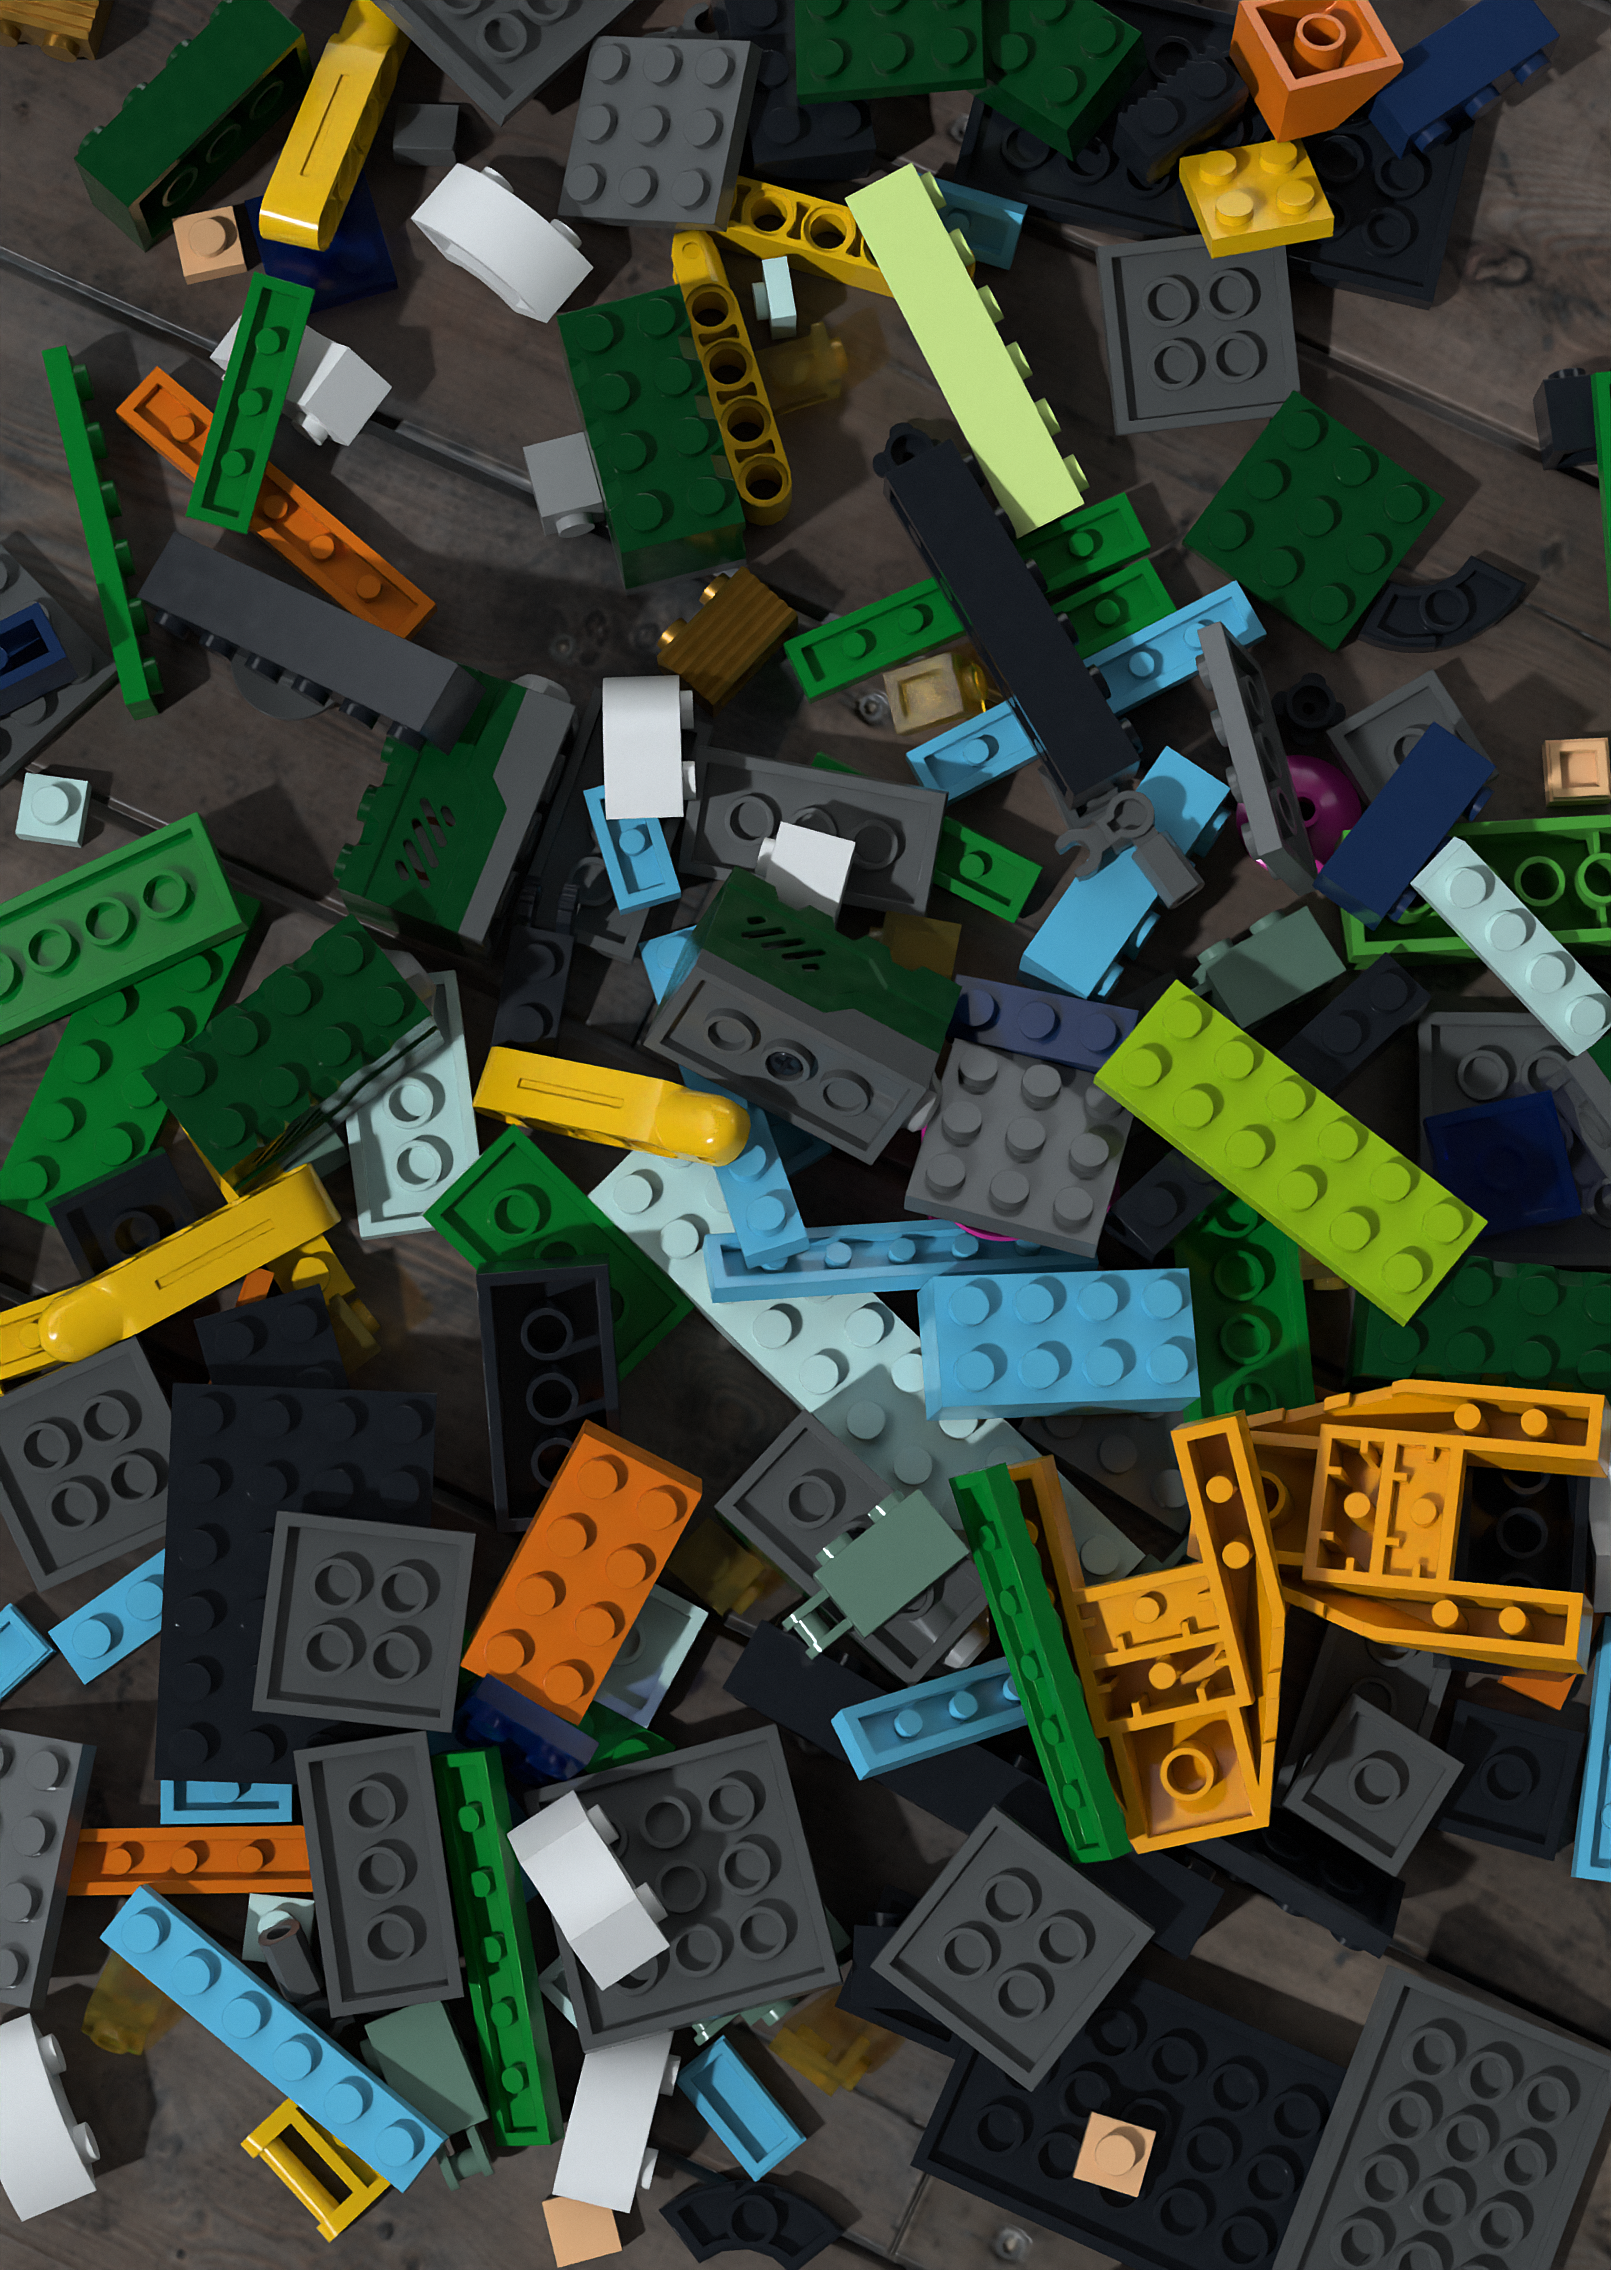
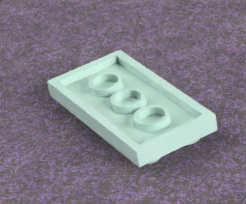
[346,970,481,1240]

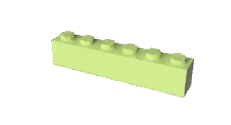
[844,163,1090,539]

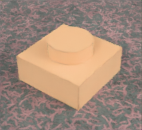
[172,206,248,285]
[1073,2111,1156,2198]

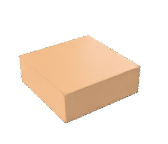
[1542,738,1611,807]
[542,2196,623,2268]

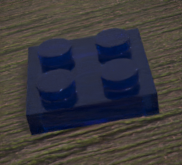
[244,167,399,314]
[1422,1090,1582,1241]
[452,1673,600,1789]

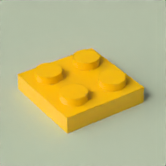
[1179,138,1334,259]

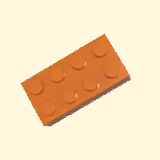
[460,1419,702,1726]

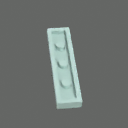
[1410,837,1611,1056]

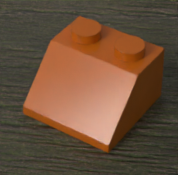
[1229,0,1404,143]

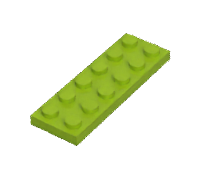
[1093,979,1488,1327]

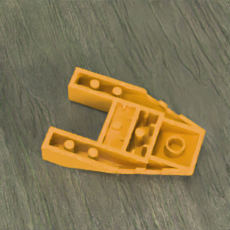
[1186,1379,1611,1675]
[1007,1409,1286,1854]

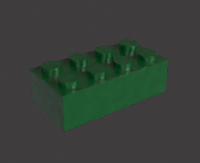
[74,0,314,253]
[966,0,1148,161]

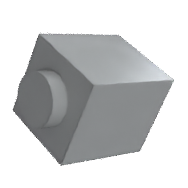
[523,432,605,538]

